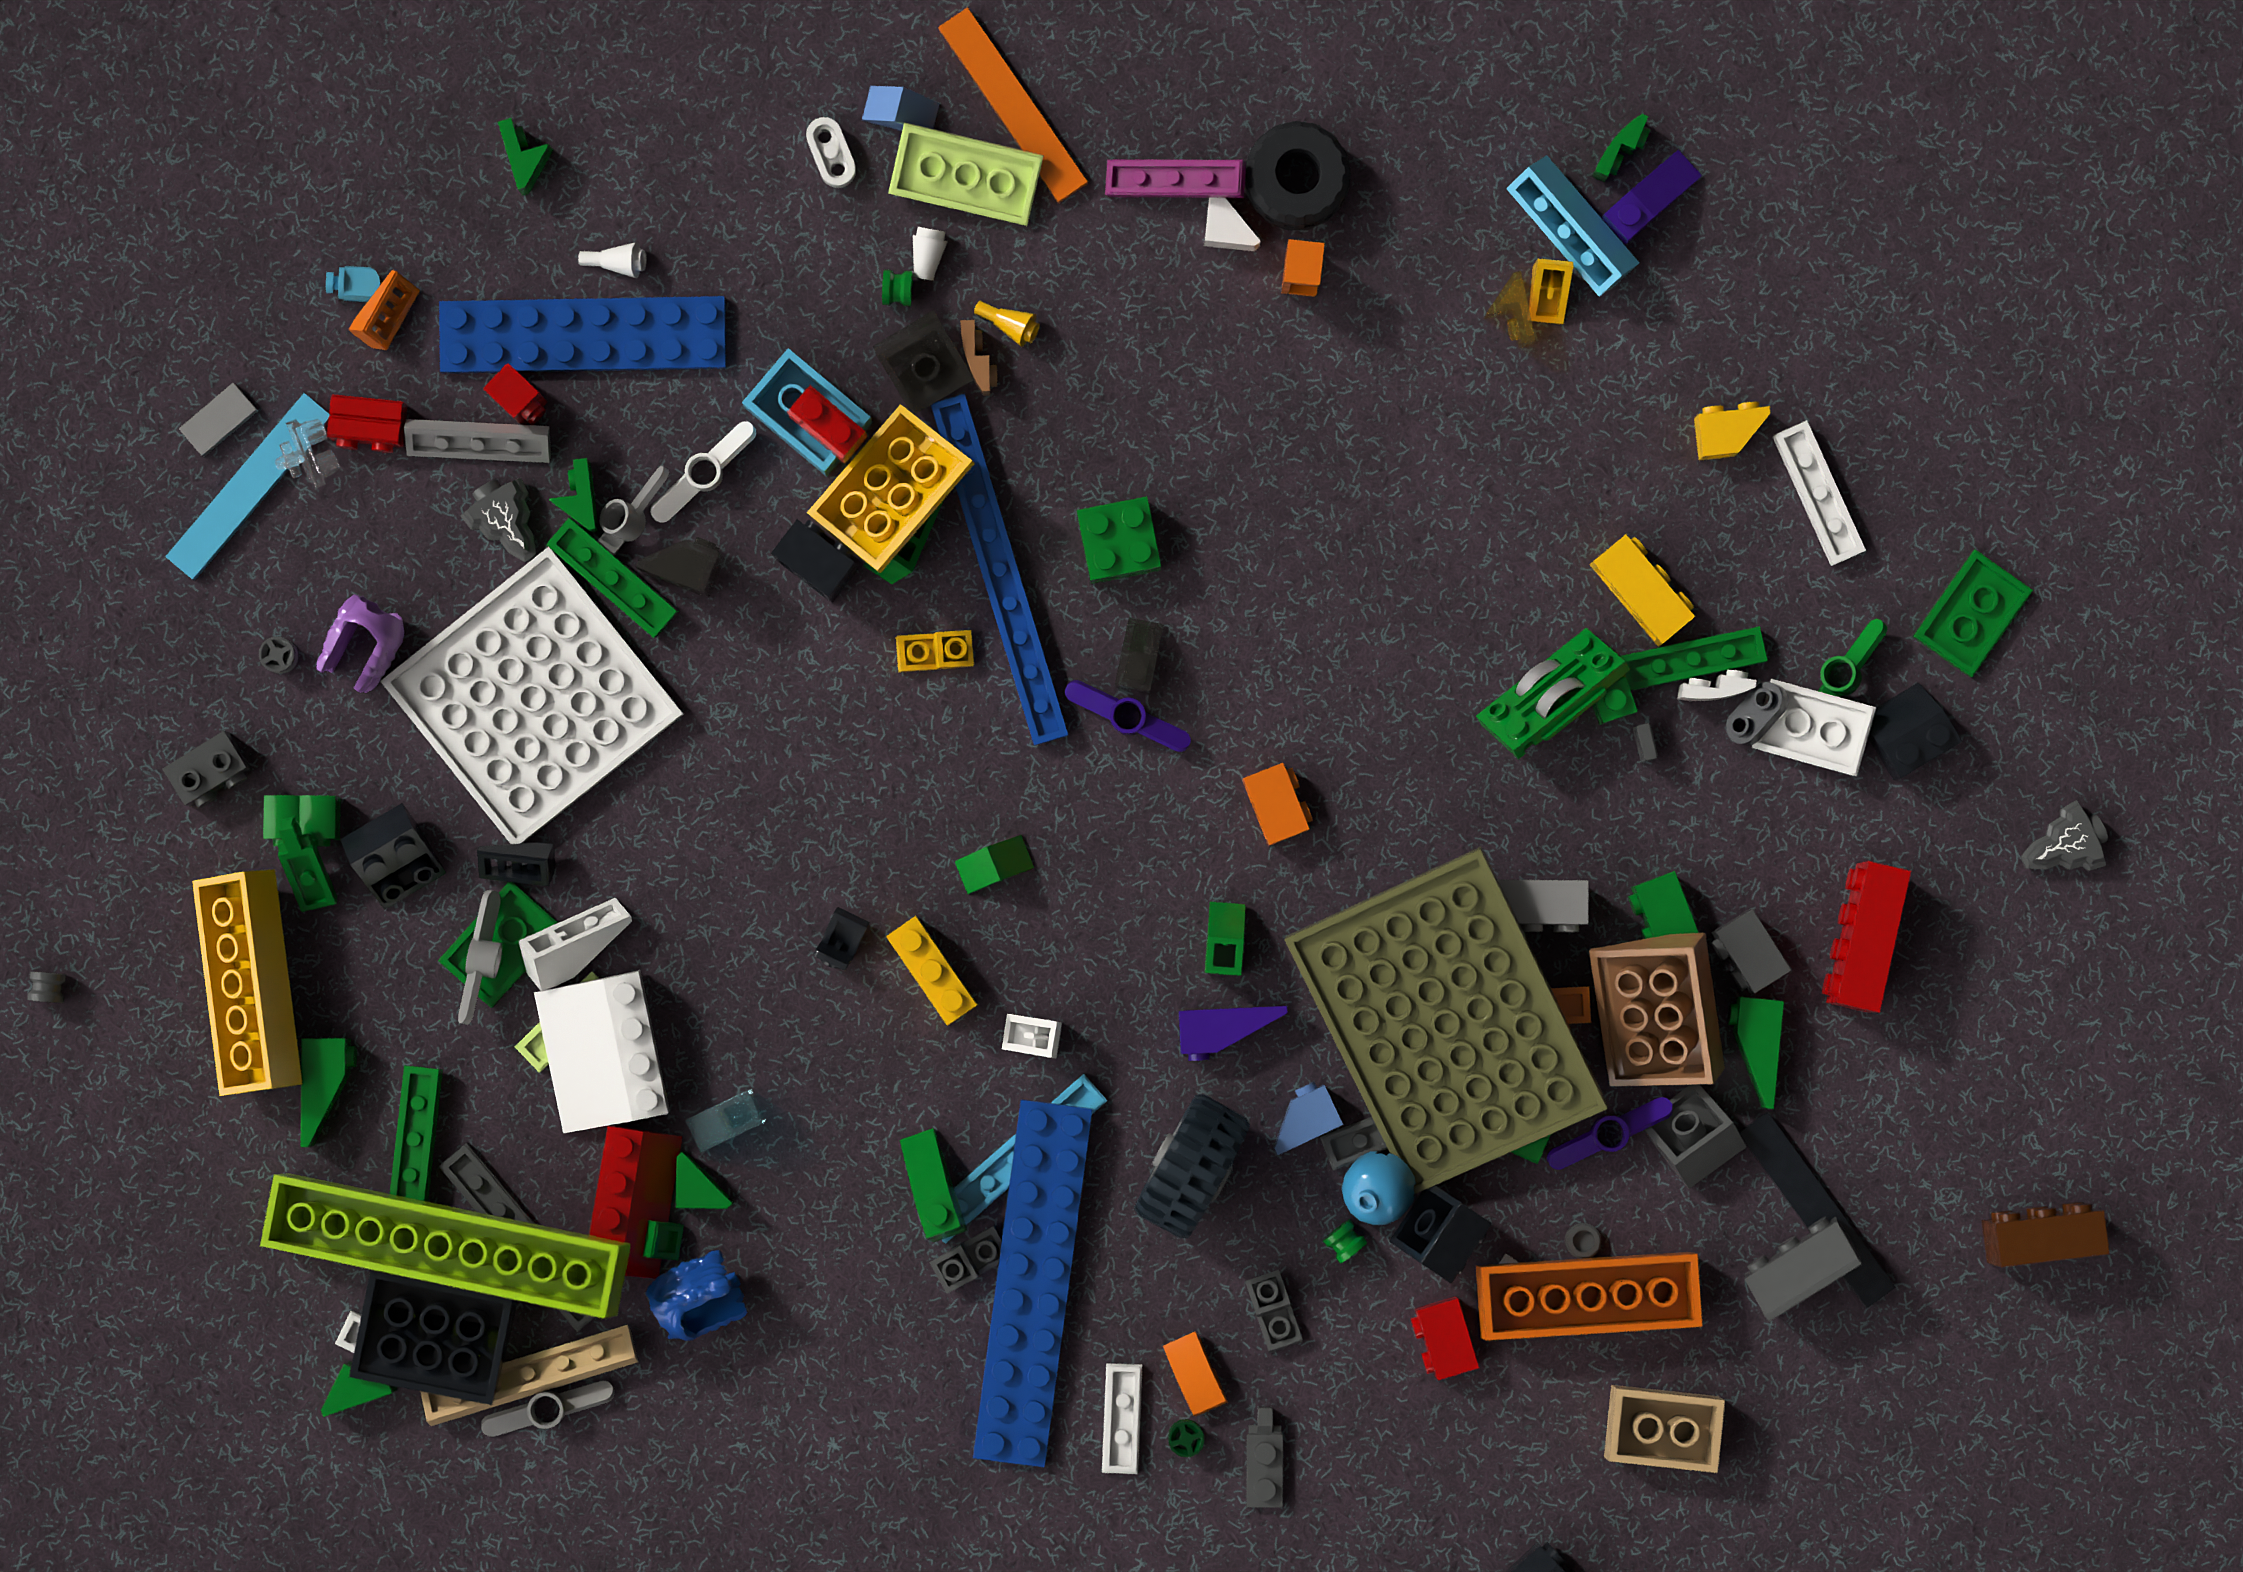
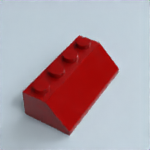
[589,1125,683,1279]

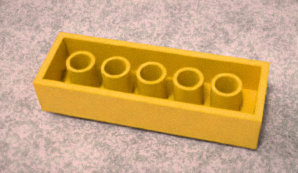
[192,869,302,1096]

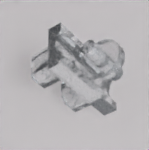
[275,419,340,488]

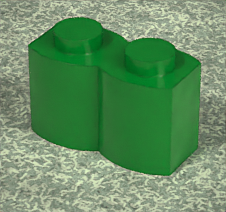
[263,795,341,847]

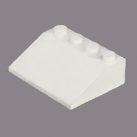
[534,970,670,1133]

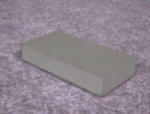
[179,383,258,457]

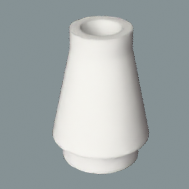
[913,227,948,281]

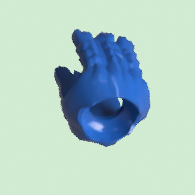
[646,1250,747,1341]

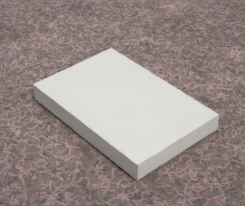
[1752,679,1876,777]

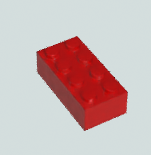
[1822,861,1911,1013]

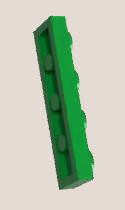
[546,517,679,638]
[1620,626,1768,691]
[390,1065,443,1202]

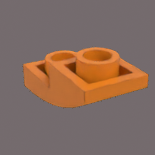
[1163,1331,1228,1417]

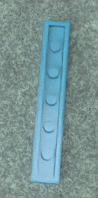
[165,393,330,581]
[942,1074,1107,1244]

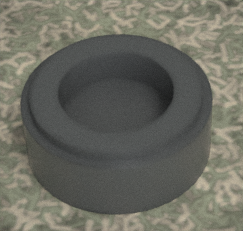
[1565,1223,1601,1259]

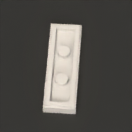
[1102,1363,1142,1474]

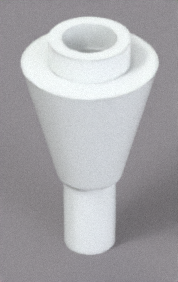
[578,242,646,278]

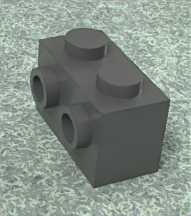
[162,731,252,809]
[1711,909,1791,994]

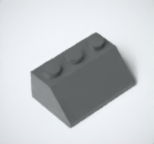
[1745,1217,1862,1322]

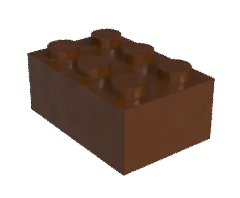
[1982,1202,2110,1267]

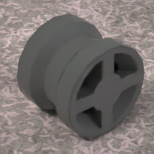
[259,636,299,674]
[27,971,67,1003]

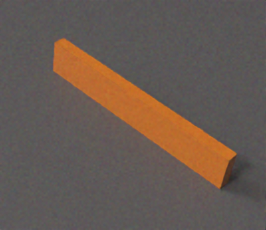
[938,7,1088,204]

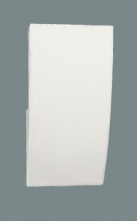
[1677,670,1757,701]

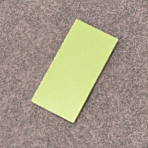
[888,122,1044,226]

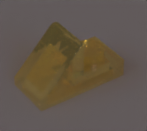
[1483,271,1536,348]

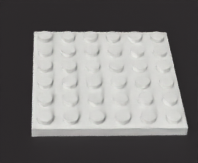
[380,547,684,844]

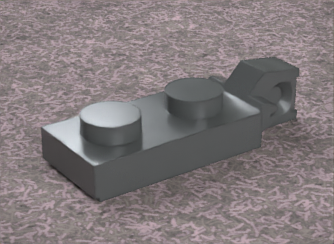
[1246,1406,1283,1508]

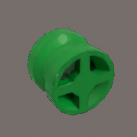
[882,270,913,307]
[1322,1219,1368,1264]

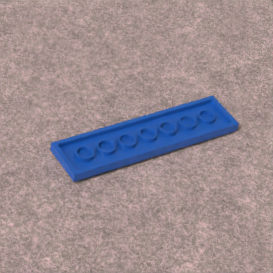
[439,296,726,374]

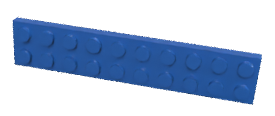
[973,1099,1092,1467]

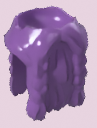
[316,594,404,693]

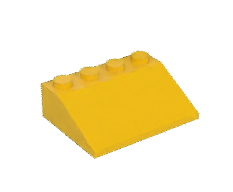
[807,404,975,573]

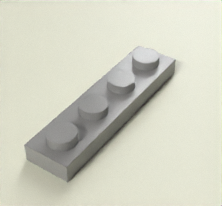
[404,419,551,463]

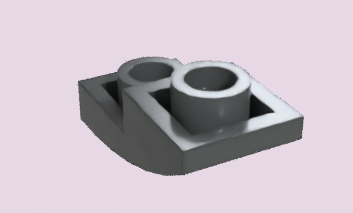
[929,1225,1002,1294]
[1245,1270,1303,1353]

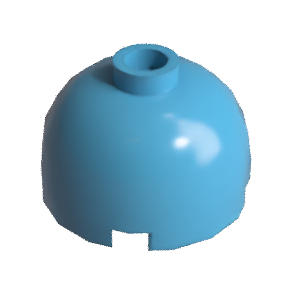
[1342,1151,1416,1225]

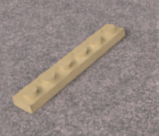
[420,1325,638,1426]

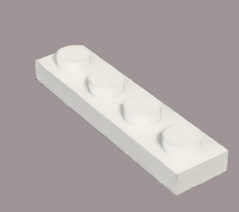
[1772,421,1866,566]

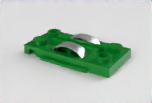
[1476,628,1630,760]

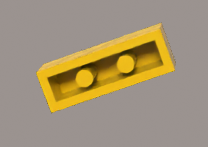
[1590,534,1695,647]
[886,916,978,1026]

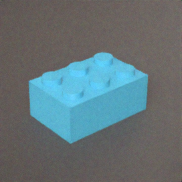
[742,348,873,477]

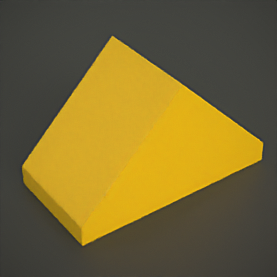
[1528,258,1573,324]

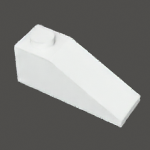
[519,898,632,992]

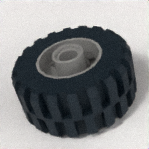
[1134,1094,1250,1239]

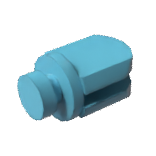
[326,266,380,302]

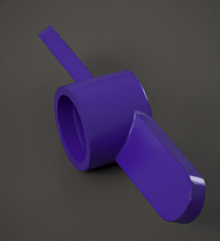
[1065,680,1191,752]
[1547,1097,1673,1170]

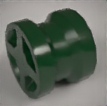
[1168,1419,1204,1458]

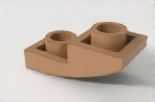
[960,320,997,396]

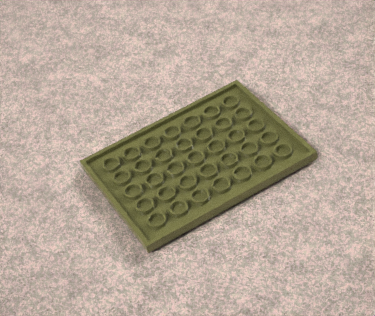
[1284,847,1608,1194]

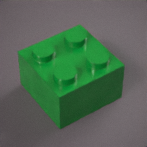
[1077,496,1161,584]

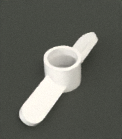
[650,421,756,523]

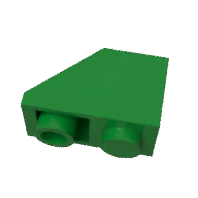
[1204,902,1245,976]

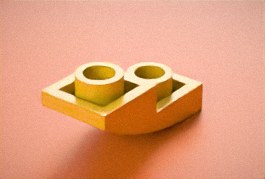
[896,630,974,672]

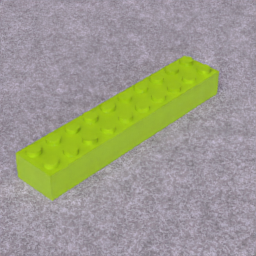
[260,1173,631,1318]

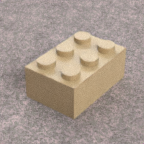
[1604,1385,1725,1473]

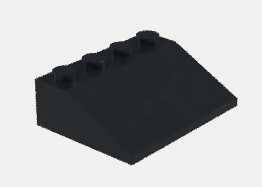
[349,1269,518,1405]

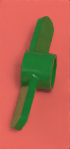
[1818,619,1887,698]

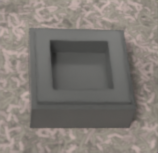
[1633,723,1658,763]

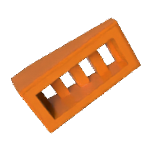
[348,270,420,350]

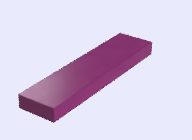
[1105,159,1246,198]

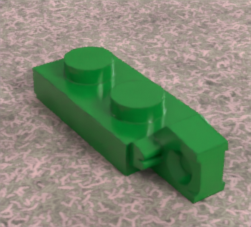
[277,816,338,912]

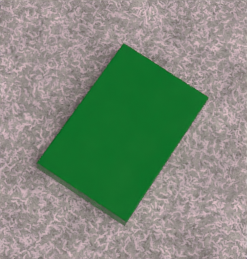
[1912,549,2033,678]
[438,882,558,1008]

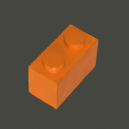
[1242,763,1313,846]

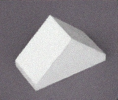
[1204,198,1261,251]
[1002,1014,1062,1058]

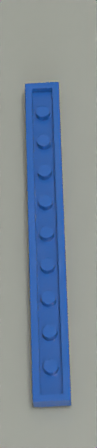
[931,394,1068,746]

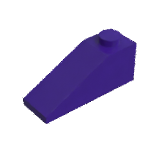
[1601,150,1702,246]
[1178,1006,1287,1061]

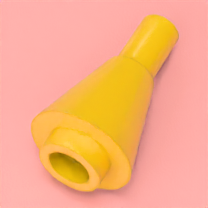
[974,301,1040,347]

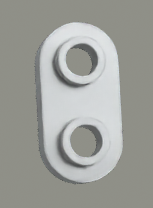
[806,117,856,188]

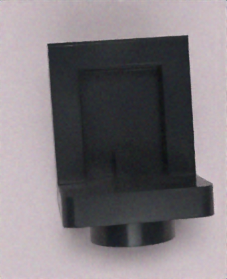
[814,907,870,970]

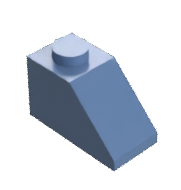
[1273,1082,1343,1155]

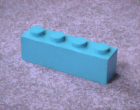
[1506,155,1639,296]

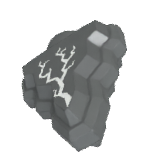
[460,477,536,563]
[2020,800,2108,871]

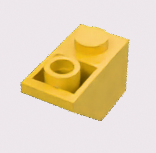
[1694,402,1770,460]

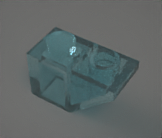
[686,1090,766,1153]

